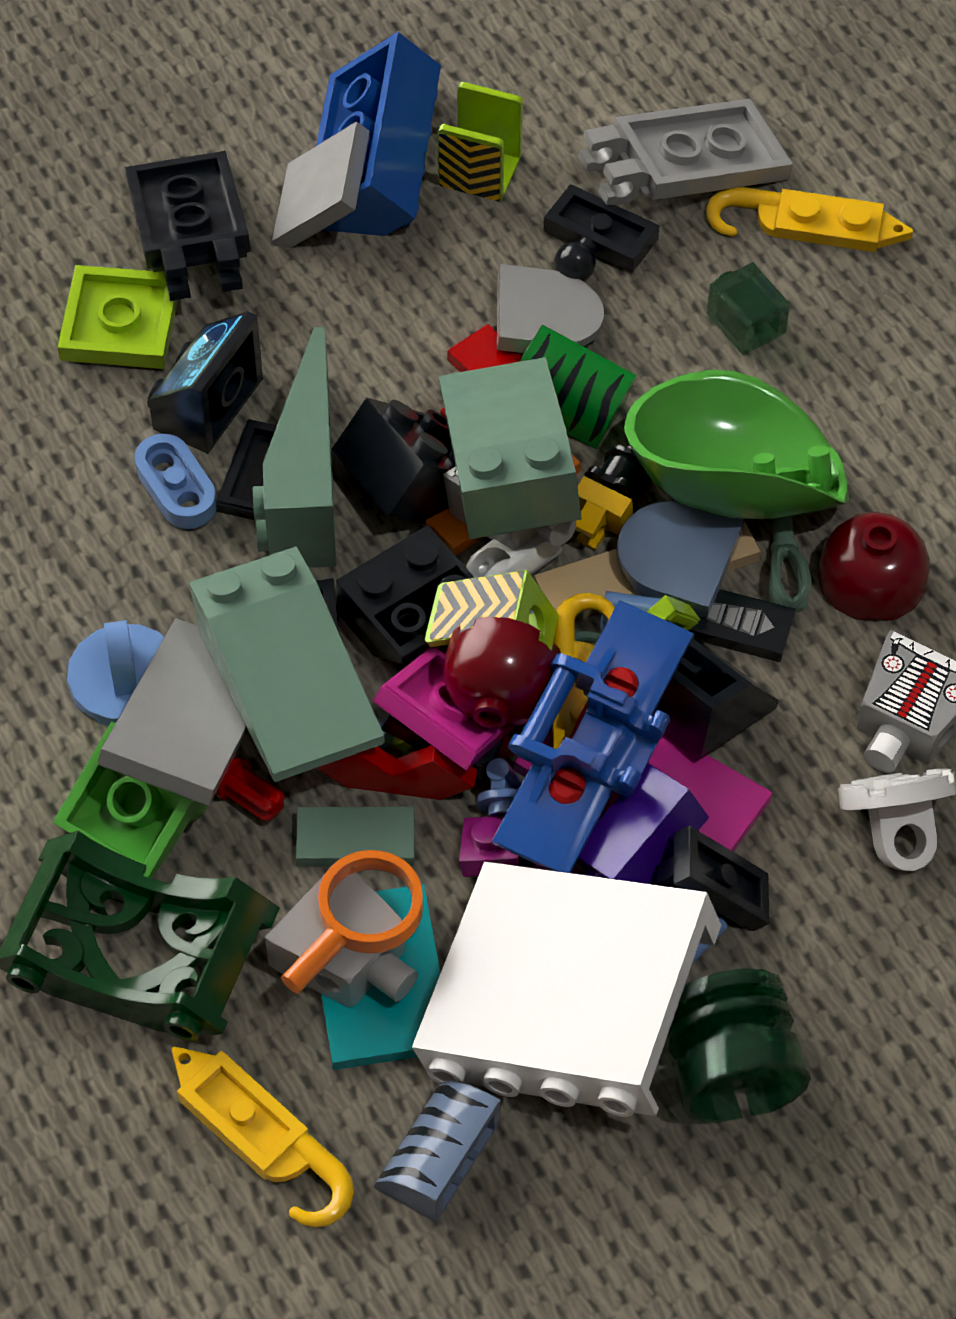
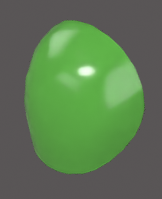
[624,370,849,519]

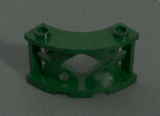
[0,831,280,1042]

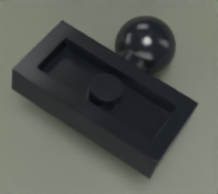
[543,184,660,281]

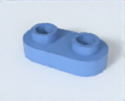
[135,434,217,529]

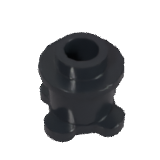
[584,445,652,513]

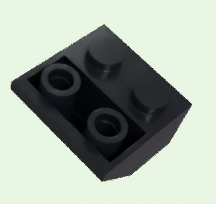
[332,397,456,525]
[336,525,475,664]
[653,619,779,758]

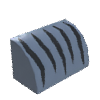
[374,1081,500,1223]

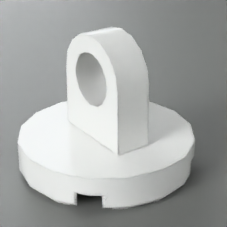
[838,768,956,871]

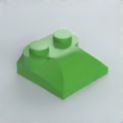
[52,721,208,878]

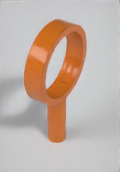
[281,850,423,994]

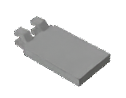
[578,99,793,205]

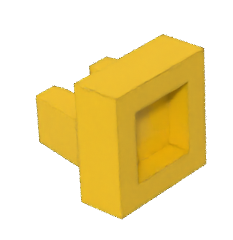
[575,476,634,550]

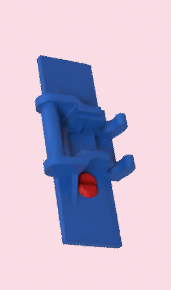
[492,600,693,873]

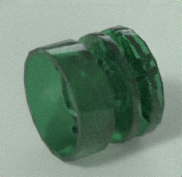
[666,968,811,1123]

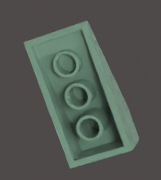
[253,327,337,568]
[439,357,581,539]
[189,546,385,782]

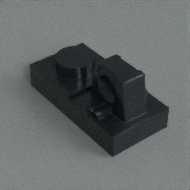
[656,825,770,931]

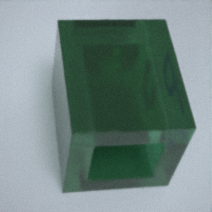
[707,262,790,356]

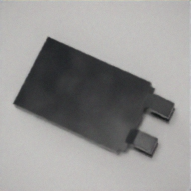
[125,151,251,301]

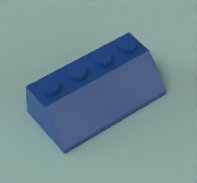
[316,32,441,236]

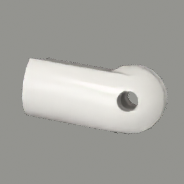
[466,534,562,578]

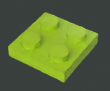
[57,265,178,369]

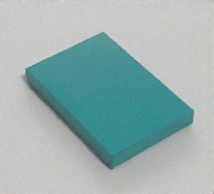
[321,884,441,1070]

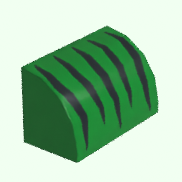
[520,324,637,449]

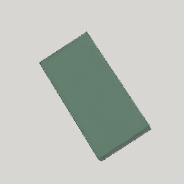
[296,806,415,867]

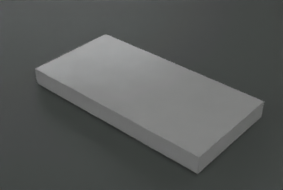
[98,618,248,806]

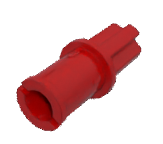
[216,757,285,821]

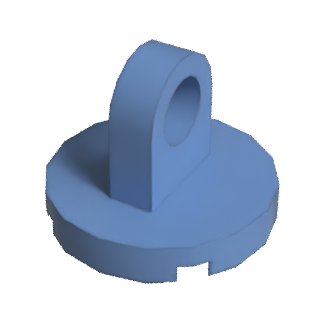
[67,620,164,726]

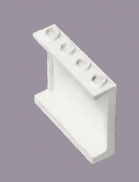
[412,862,721,1117]

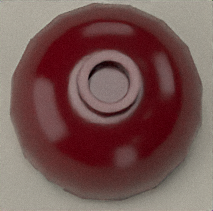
[818,512,930,621]
[443,616,561,729]

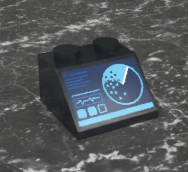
[147,311,263,454]

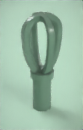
[768,516,812,612]

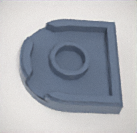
[617,501,744,618]

